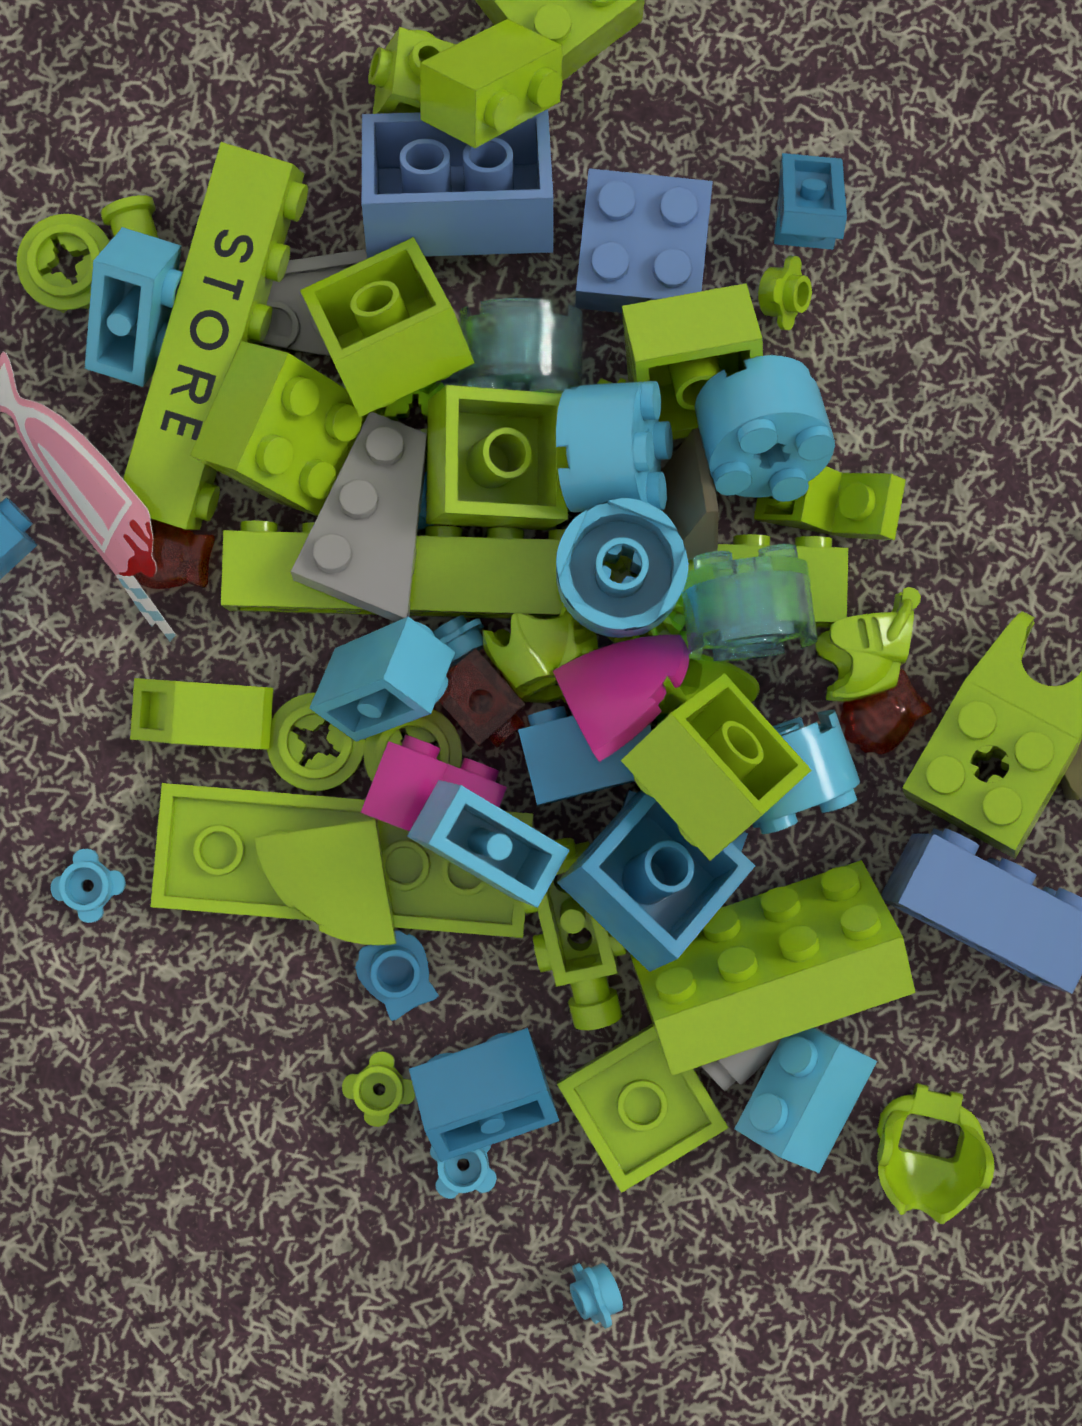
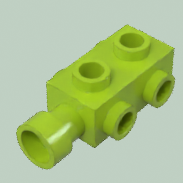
[522,838,627,1030]

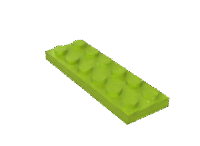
[150,783,534,938]

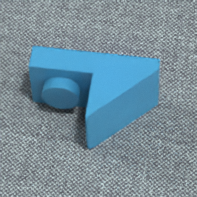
[774,153,847,250]

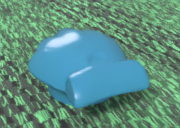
[355,931,439,1021]

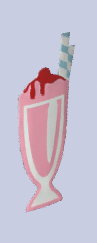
[0,351,176,642]

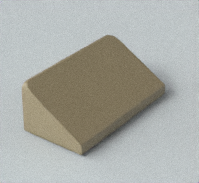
[661,428,719,560]

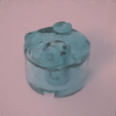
[458,298,583,394]
[682,544,818,661]

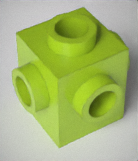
[368,27,456,114]

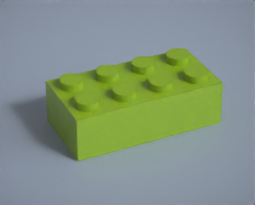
[629,860,916,1076]

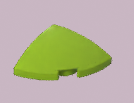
[254,819,397,945]

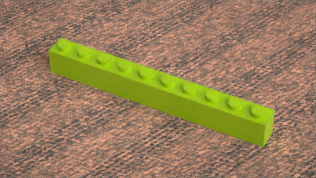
[221,520,848,628]

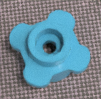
[433,615,484,668]
[51,849,126,923]
[430,1145,497,1199]
[570,1263,623,1329]

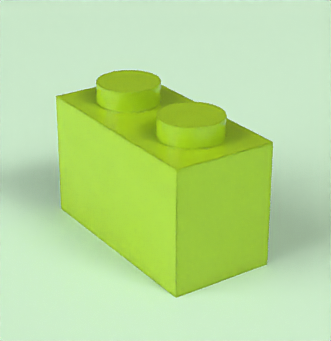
[420,19,563,148]

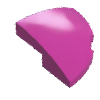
[553,635,689,762]

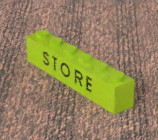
[123,142,308,530]

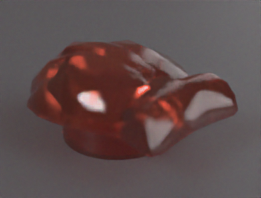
[134,519,215,589]
[840,668,932,754]

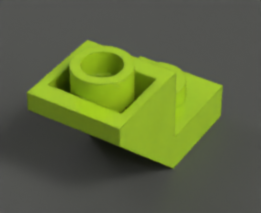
[754,466,906,540]
[130,678,274,750]

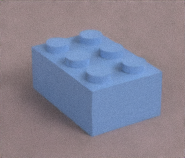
[361,109,553,258]
[881,828,1082,994]

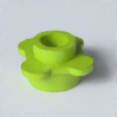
[758,255,812,330]
[342,1051,416,1127]

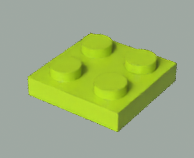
[557,1024,729,1193]

